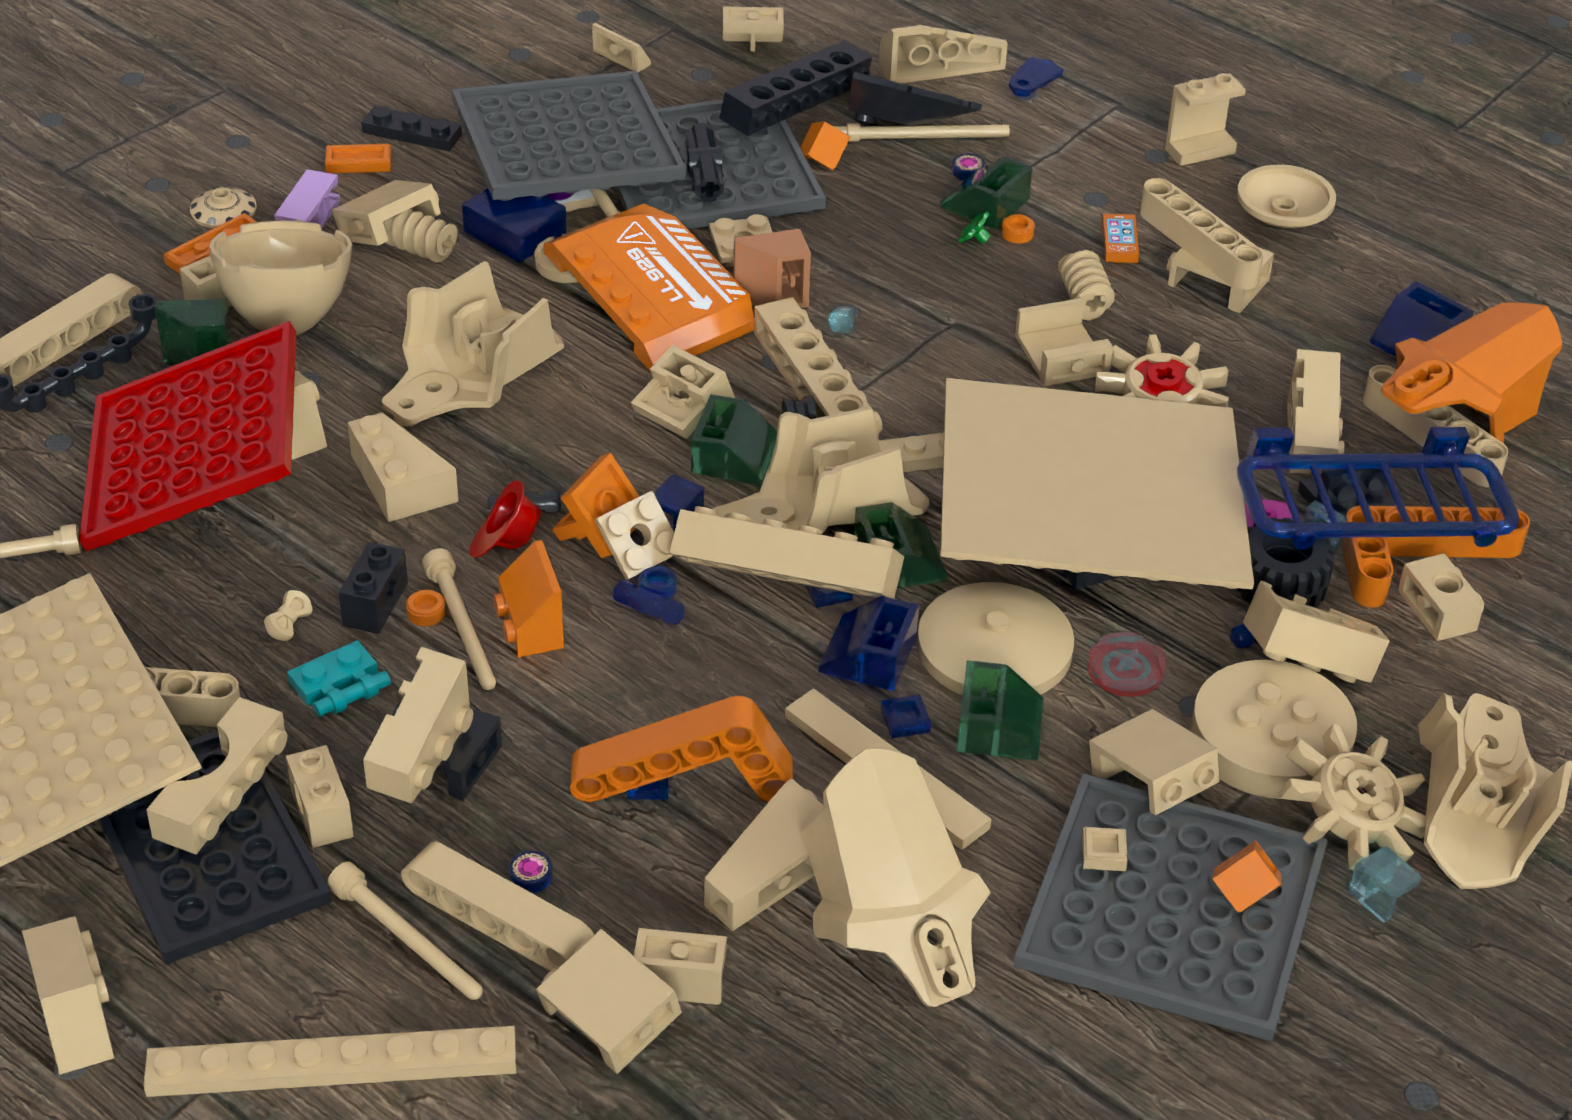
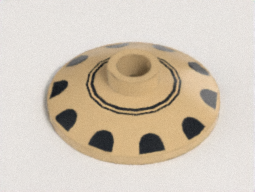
[190,187,257,229]

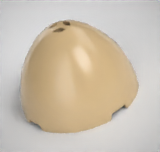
[209,221,352,336]

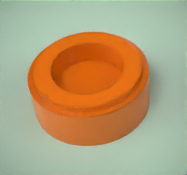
[1001,214,1035,243]
[406,590,446,626]

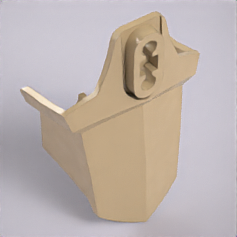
[382,261,564,426]
[712,406,930,535]
[1418,693,1572,889]
[801,748,991,1007]

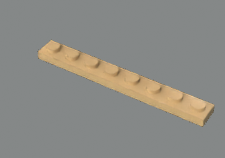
[144,1026,516,1097]

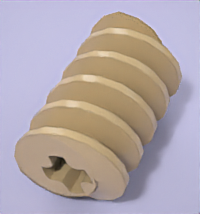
[383,208,458,263]
[1058,250,1115,321]

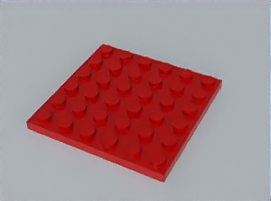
[79,321,296,551]

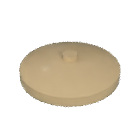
[917,582,1074,703]

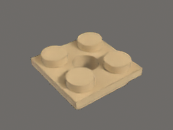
[709,214,773,267]
[594,491,674,580]

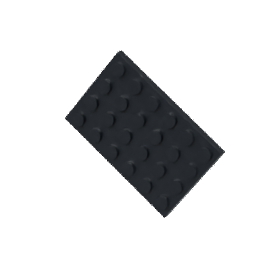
[97,730,332,965]

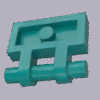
[287,640,391,717]

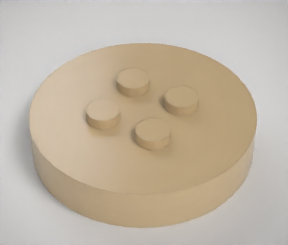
[1190,660,1357,799]

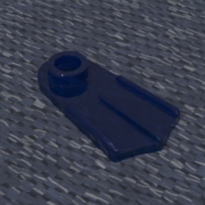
[1008,57,1063,97]

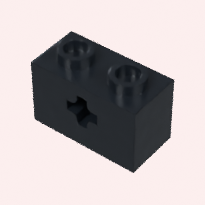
[339,542,408,634]

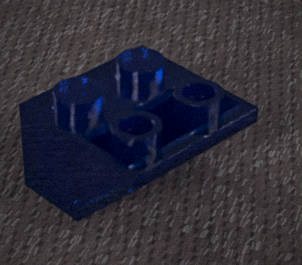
[1370,281,1474,357]
[818,596,919,691]

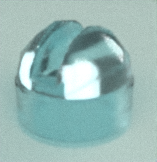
[828,306,854,334]

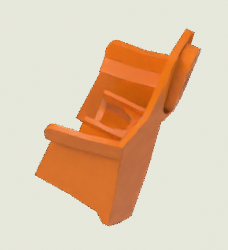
[1381,303,1562,444]

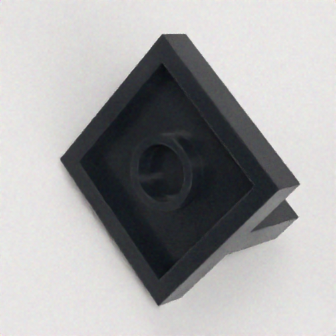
[1298,450,1403,536]

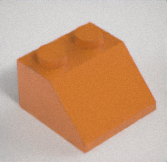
[493,540,564,658]

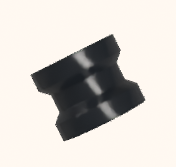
[782,395,816,419]

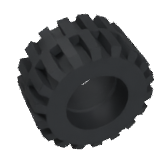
[1236,517,1335,608]

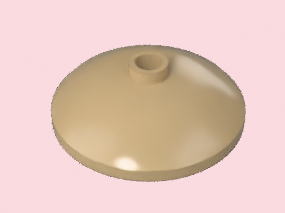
[1237,165,1336,228]

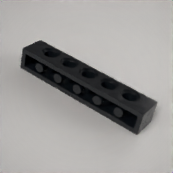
[719,40,872,136]

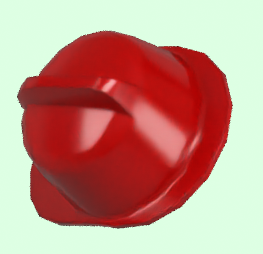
[469,480,541,558]

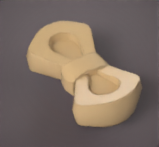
[264,590,313,641]

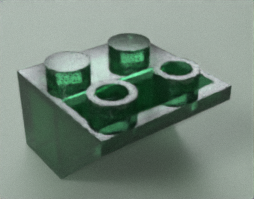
[940,156,1033,229]
[154,298,233,366]
[691,394,777,486]
[854,502,947,588]
[957,660,1044,761]

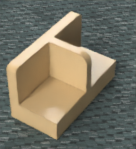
[723,7,784,52]
[634,928,727,1005]

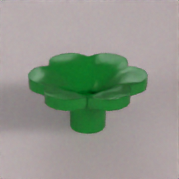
[957,210,991,244]

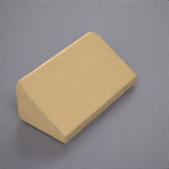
[592,23,651,73]

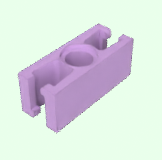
[274,169,340,229]

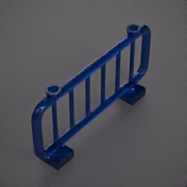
[1237,427,1519,549]

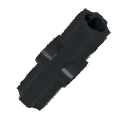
[686,123,724,202]

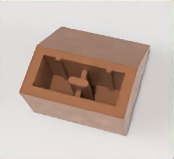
[733,229,811,308]

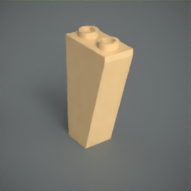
[704,778,824,931]

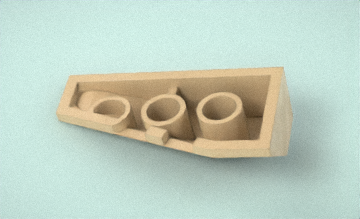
[879,25,1008,84]

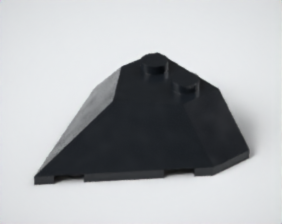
[848,72,982,126]

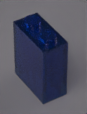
[462,188,567,263]

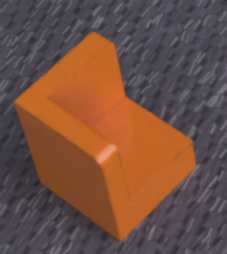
[800,121,850,170]
[1212,840,1282,912]

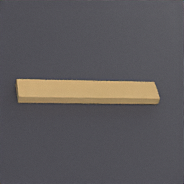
[785,688,991,850]

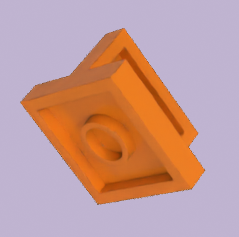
[552,453,640,558]

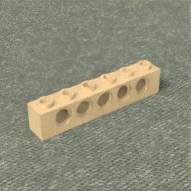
[754,297,883,440]

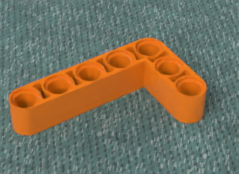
[1341,506,1530,608]
[570,696,793,802]

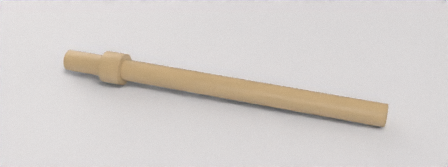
[833,123,1010,142]

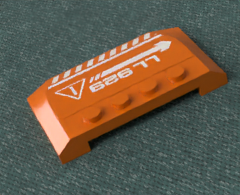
[544,203,755,372]

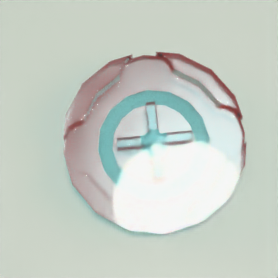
[1087,632,1166,697]

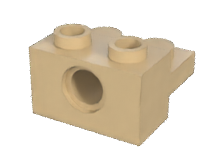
[631,345,735,439]

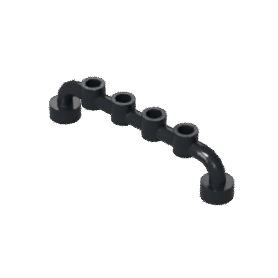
[0,294,159,413]

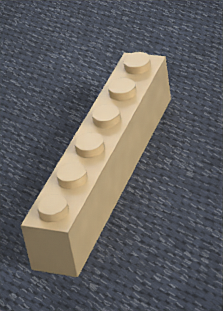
[669,506,904,602]

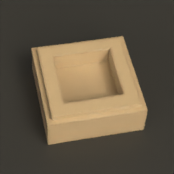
[1082,827,1127,871]

